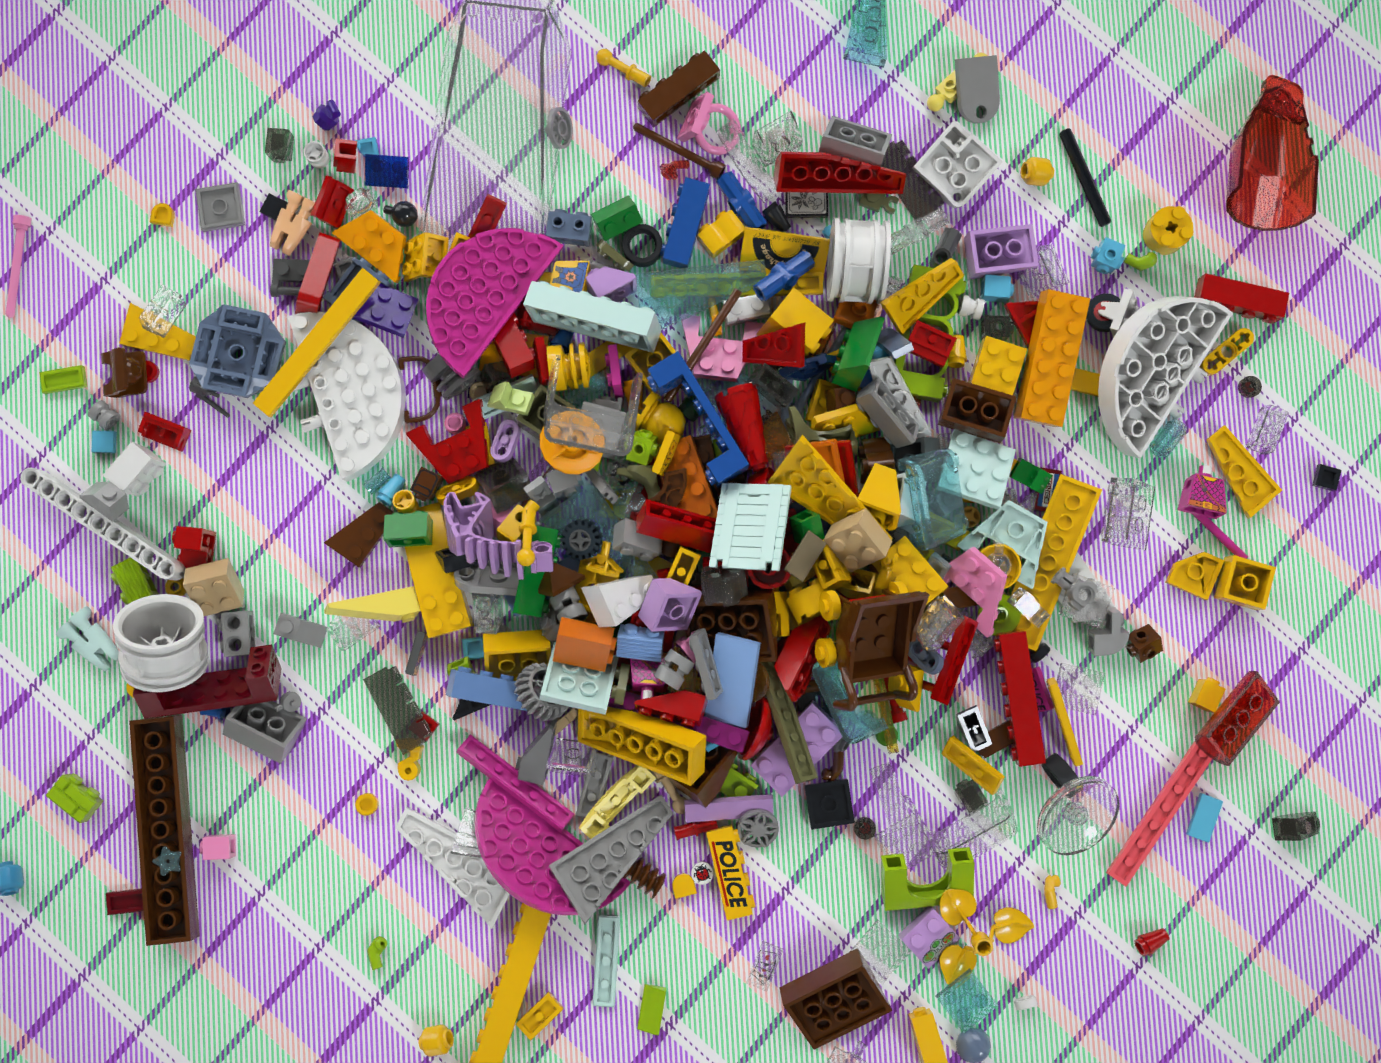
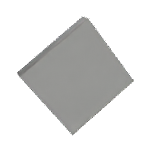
[195,182,245,232]

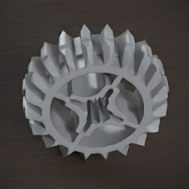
[514,662,569,722]

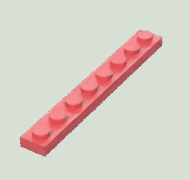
[1106,728,1224,887]

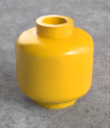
[1020,157,1054,186]
[418,1024,454,1057]

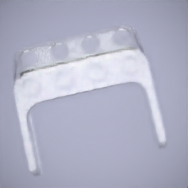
[544,355,643,456]
[903,754,1018,870]

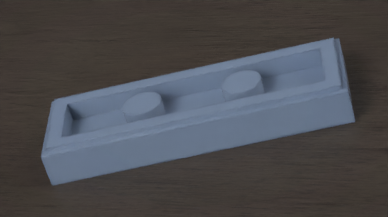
[876,326,914,359]

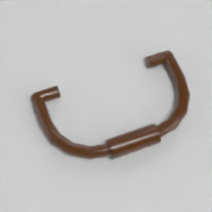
[398,356,442,424]

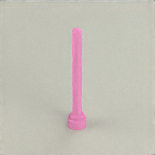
[5,215,32,318]

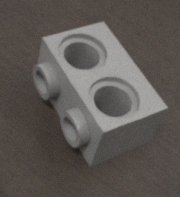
[219,610,256,657]

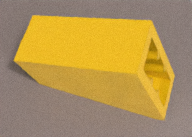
[908,1007,948,1063]

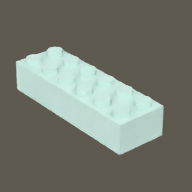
[523,281,662,353]

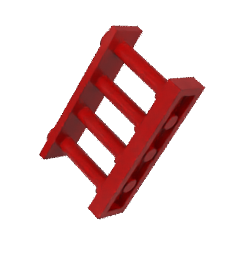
[908,615,978,706]

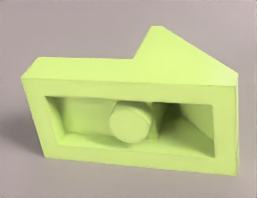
[487,381,535,416]

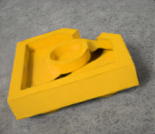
[1165,552,1224,600]

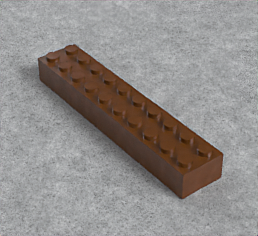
[129,715,200,946]

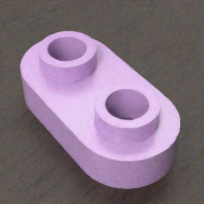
[490,420,521,463]

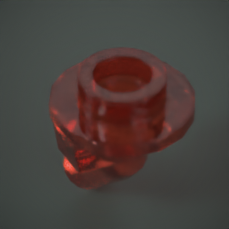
[660,160,690,180]

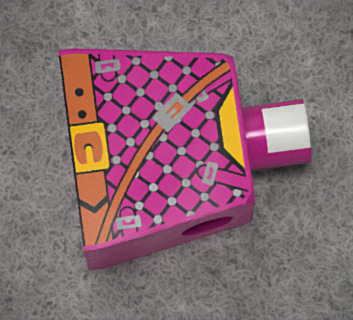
[1177,465,1227,519]
[629,652,668,700]

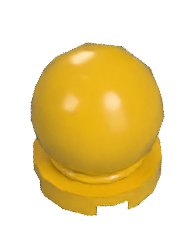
[630,391,686,445]

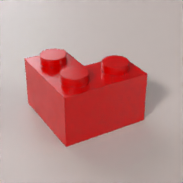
[172,526,216,569]

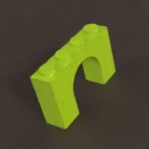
[881,847,975,911]

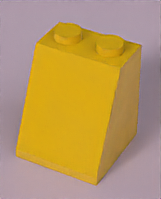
[756,287,834,356]

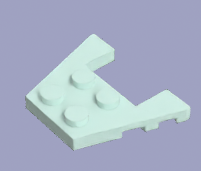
[957,500,1048,589]

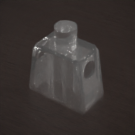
[450,807,482,858]

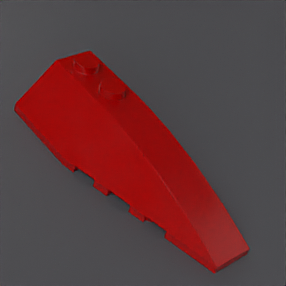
[773,152,906,194]

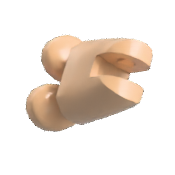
[270,190,315,256]

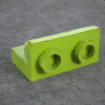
[720,763,759,797]

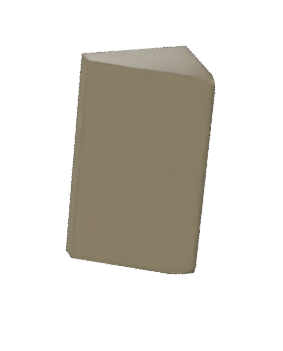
[783,530,827,582]

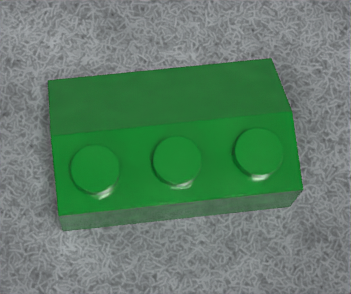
[831,317,885,392]

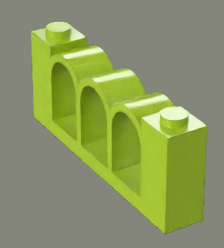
[894,264,967,403]

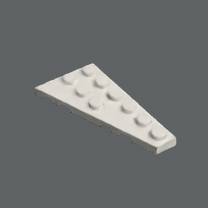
[395,807,510,929]

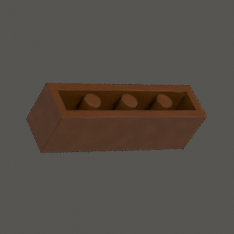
[637,50,720,128]

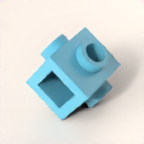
[1090,237,1126,274]

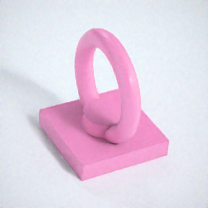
[677,92,741,155]

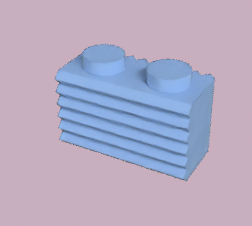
[616,623,665,662]

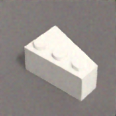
[581,575,653,627]

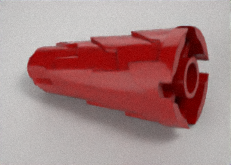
[714,383,768,472]

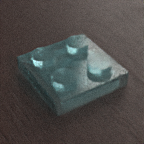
[935,968,999,1033]

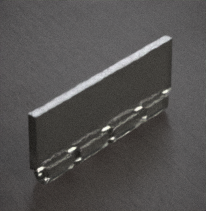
[882,140,944,225]
[363,666,432,755]

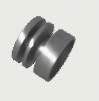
[422,354,481,400]

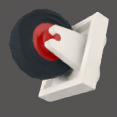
[1086,289,1140,338]

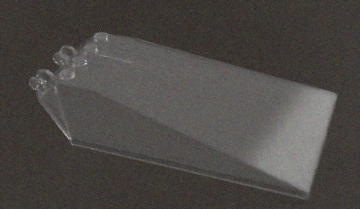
[418,0,572,246]

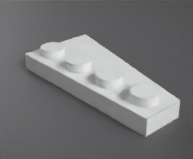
[869,356,932,438]

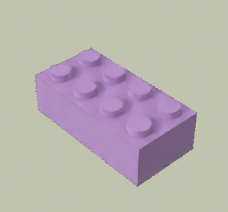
[750,700,845,797]

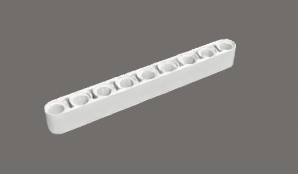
[20,468,185,581]

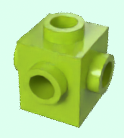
[626,429,659,466]

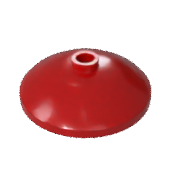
[737,695,773,761]

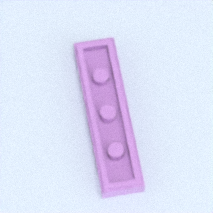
[684,794,773,822]

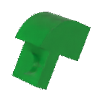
[1009,457,1053,494]

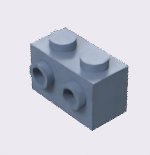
[546,209,593,247]

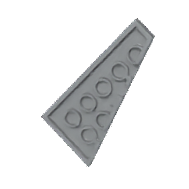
[549,795,673,925]

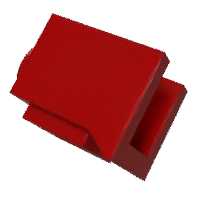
[333,138,357,174]

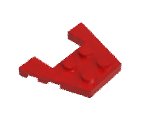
[406,399,489,484]

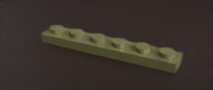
[757,662,818,784]

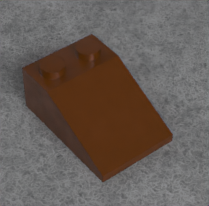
[668,746,738,808]

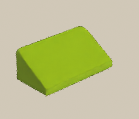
[637,984,666,1036]

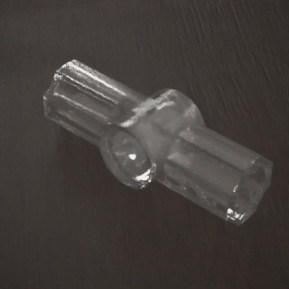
[891,207,949,255]

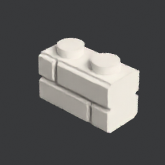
[723,295,770,327]

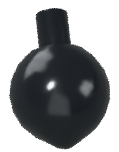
[383,201,418,227]

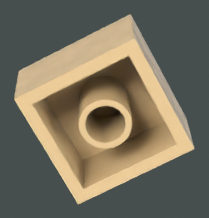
[824,508,892,573]
[183,558,244,616]

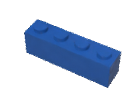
[660,177,710,270]

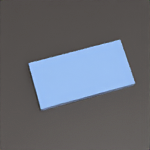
[705,632,761,728]

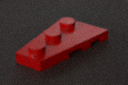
[742,322,806,368]

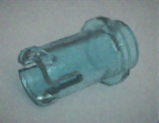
[363,468,391,495]

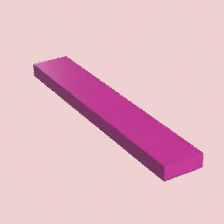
[456,734,574,833]

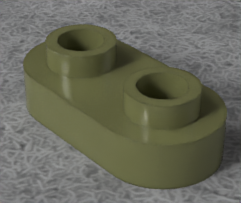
[596,239,634,272]
[611,663,630,705]

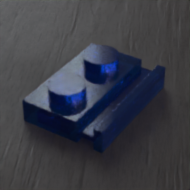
[365,154,409,189]

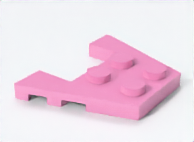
[681,314,764,382]
[943,547,1007,638]

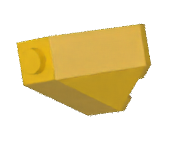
[858,463,901,531]

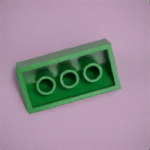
[513,525,562,617]

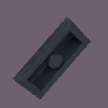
[435,548,478,573]

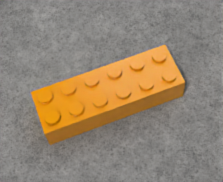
[1013,289,1090,427]

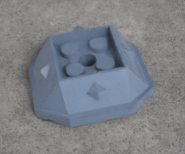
[189,304,286,398]

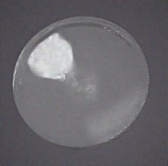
[1037,776,1120,856]

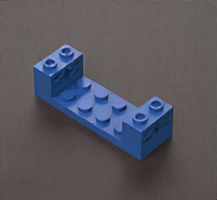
[646,351,749,488]

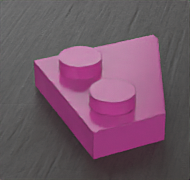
[605,344,624,401]

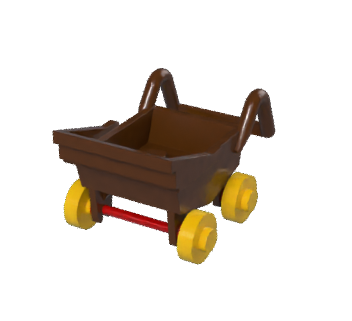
[815,581,930,712]

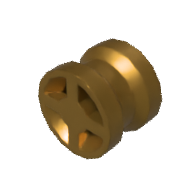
[956,506,980,529]

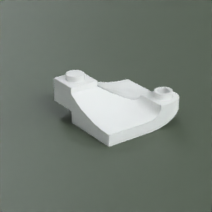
[912,120,1003,208]

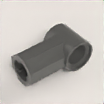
[929,227,962,268]

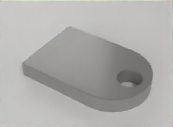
[955,55,1000,123]
[454,560,519,596]

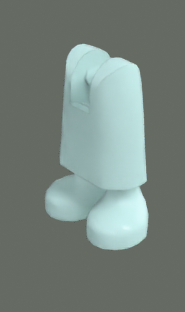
[56,606,119,671]

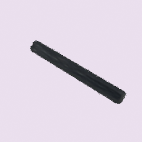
[1059,128,1111,227]

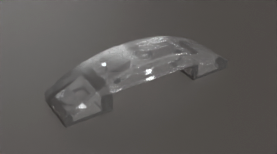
[716,119,780,203]

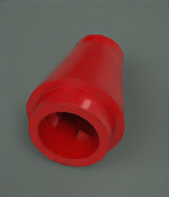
[1134,928,1170,956]

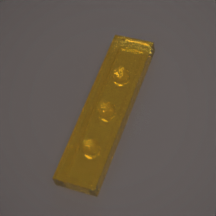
[873,678,899,755]

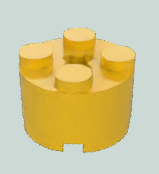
[1143,206,1194,255]
[786,578,829,625]

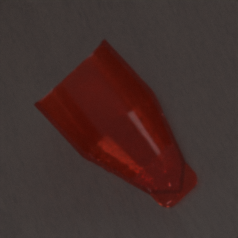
[1226,75,1319,231]

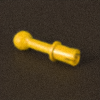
[596,49,651,87]
[517,508,537,566]

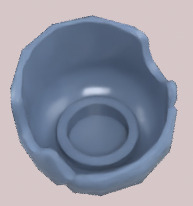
[956,1028,991,1063]

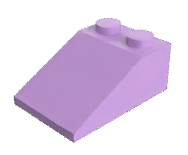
[963,224,1039,279]

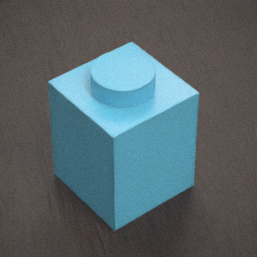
[980,275,1014,303]

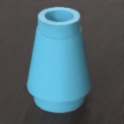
[377,474,406,507]

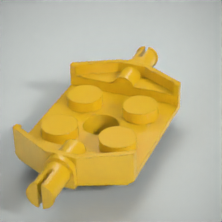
[575,541,624,624]

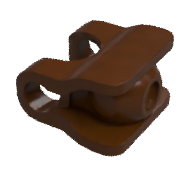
[101,347,148,398]

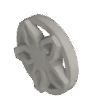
[545,107,573,149]
[737,809,779,848]

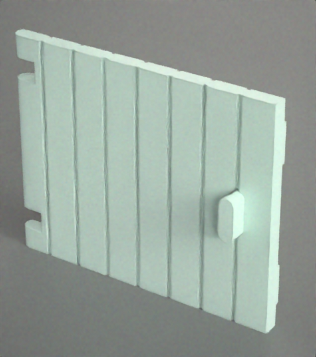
[709,483,792,571]

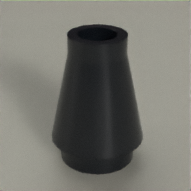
[762,201,792,232]

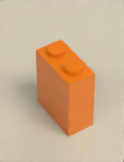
[553,617,617,672]

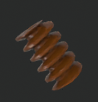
[623,857,666,899]

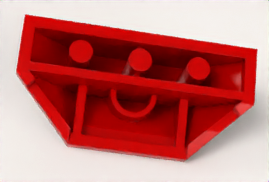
[774,616,831,702]

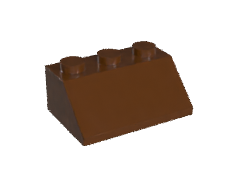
[937,378,1017,443]

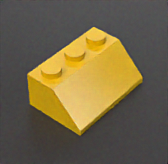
[483,630,551,681]

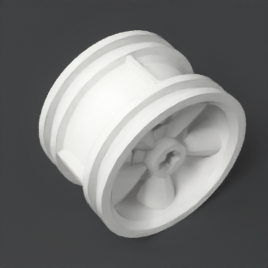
[826,218,891,305]
[113,594,209,692]

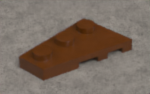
[324,502,394,568]

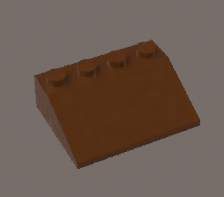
[685,589,777,662]
[779,948,892,1050]

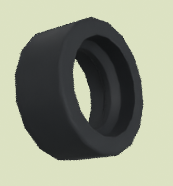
[622,224,662,267]
[1041,753,1082,797]

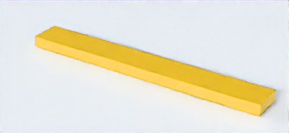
[253,268,381,418]

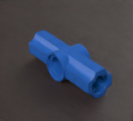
[716,171,767,229]
[753,251,815,301]

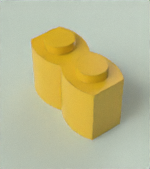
[697,210,745,259]

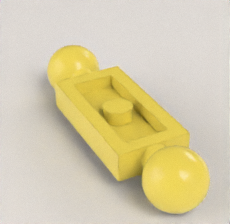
[927,52,988,112]

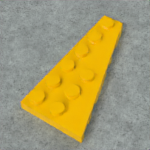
[768,434,893,540]

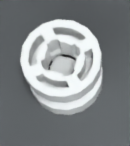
[303,141,330,169]
[958,295,985,320]

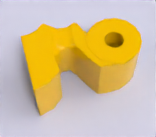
[395,738,424,781]

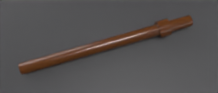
[664,288,742,403]

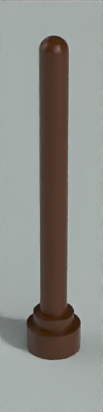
[633,123,726,180]

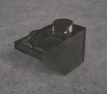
[1272,811,1320,841]

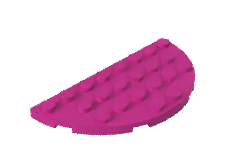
[426,228,564,379]
[475,778,630,915]

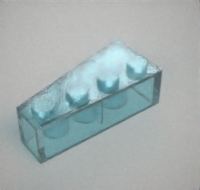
[843,0,887,68]

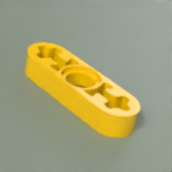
[1199,328,1254,376]

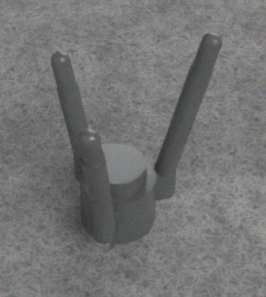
[189,376,230,418]

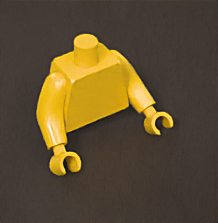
[837,552,898,599]

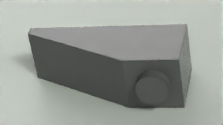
[515,718,558,785]

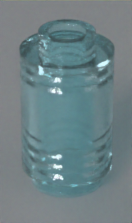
[1150,419,1187,458]

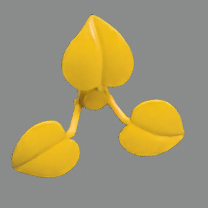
[939,889,1034,985]

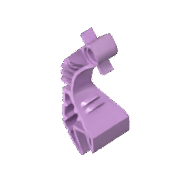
[443,492,554,580]

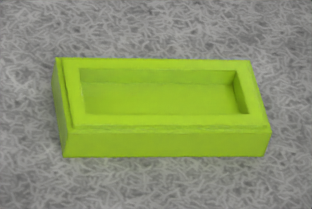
[39,365,88,394]

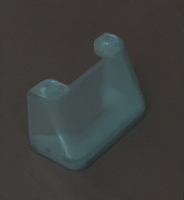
[897,448,969,551]
[811,661,888,744]

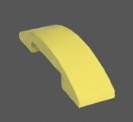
[579,765,656,839]

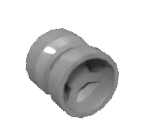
[88,400,120,430]

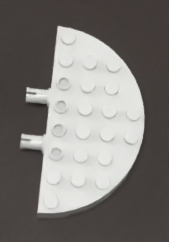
[1098,296,1233,459]
[288,312,406,482]

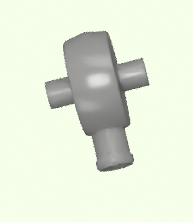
[273,692,301,712]

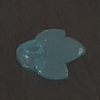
[610,481,646,520]

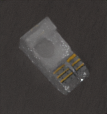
[1007,587,1050,628]

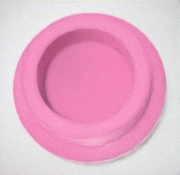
[444,413,466,434]

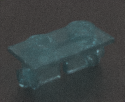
[565,372,612,412]

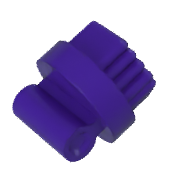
[312,100,341,131]

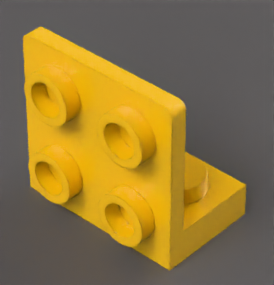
[402,232,449,282]

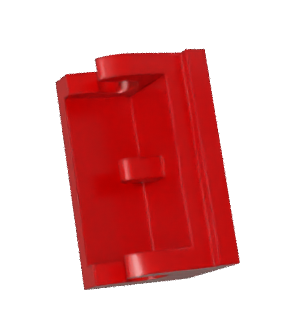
[138,412,192,452]

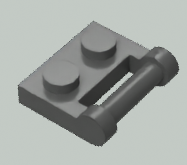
[270,259,310,297]

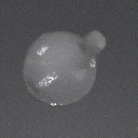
[987,542,1012,575]

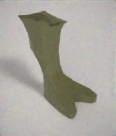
[785,406,858,456]
[616,465,660,499]

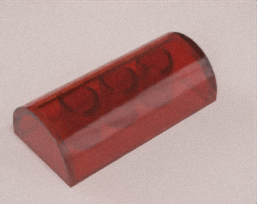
[1195,671,1280,766]

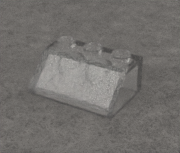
[1101,477,1156,550]

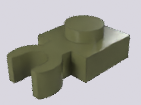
[859,193,899,214]

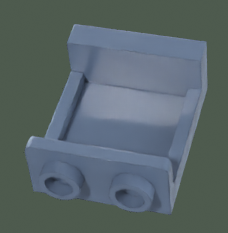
[323,257,391,324]

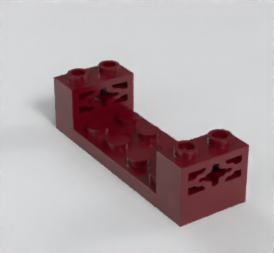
[133,644,282,719]

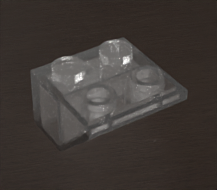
[916,596,965,652]

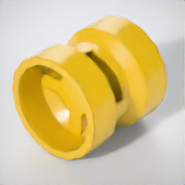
[392,490,419,514]

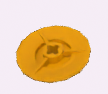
[540,411,604,475]

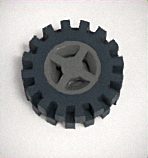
[560,519,603,560]

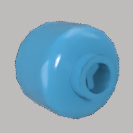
[0,861,24,896]

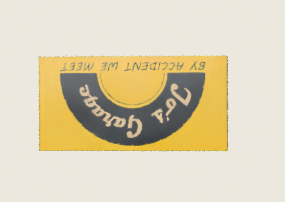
[739,227,830,280]

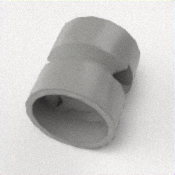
[549,587,588,622]
[654,649,695,690]

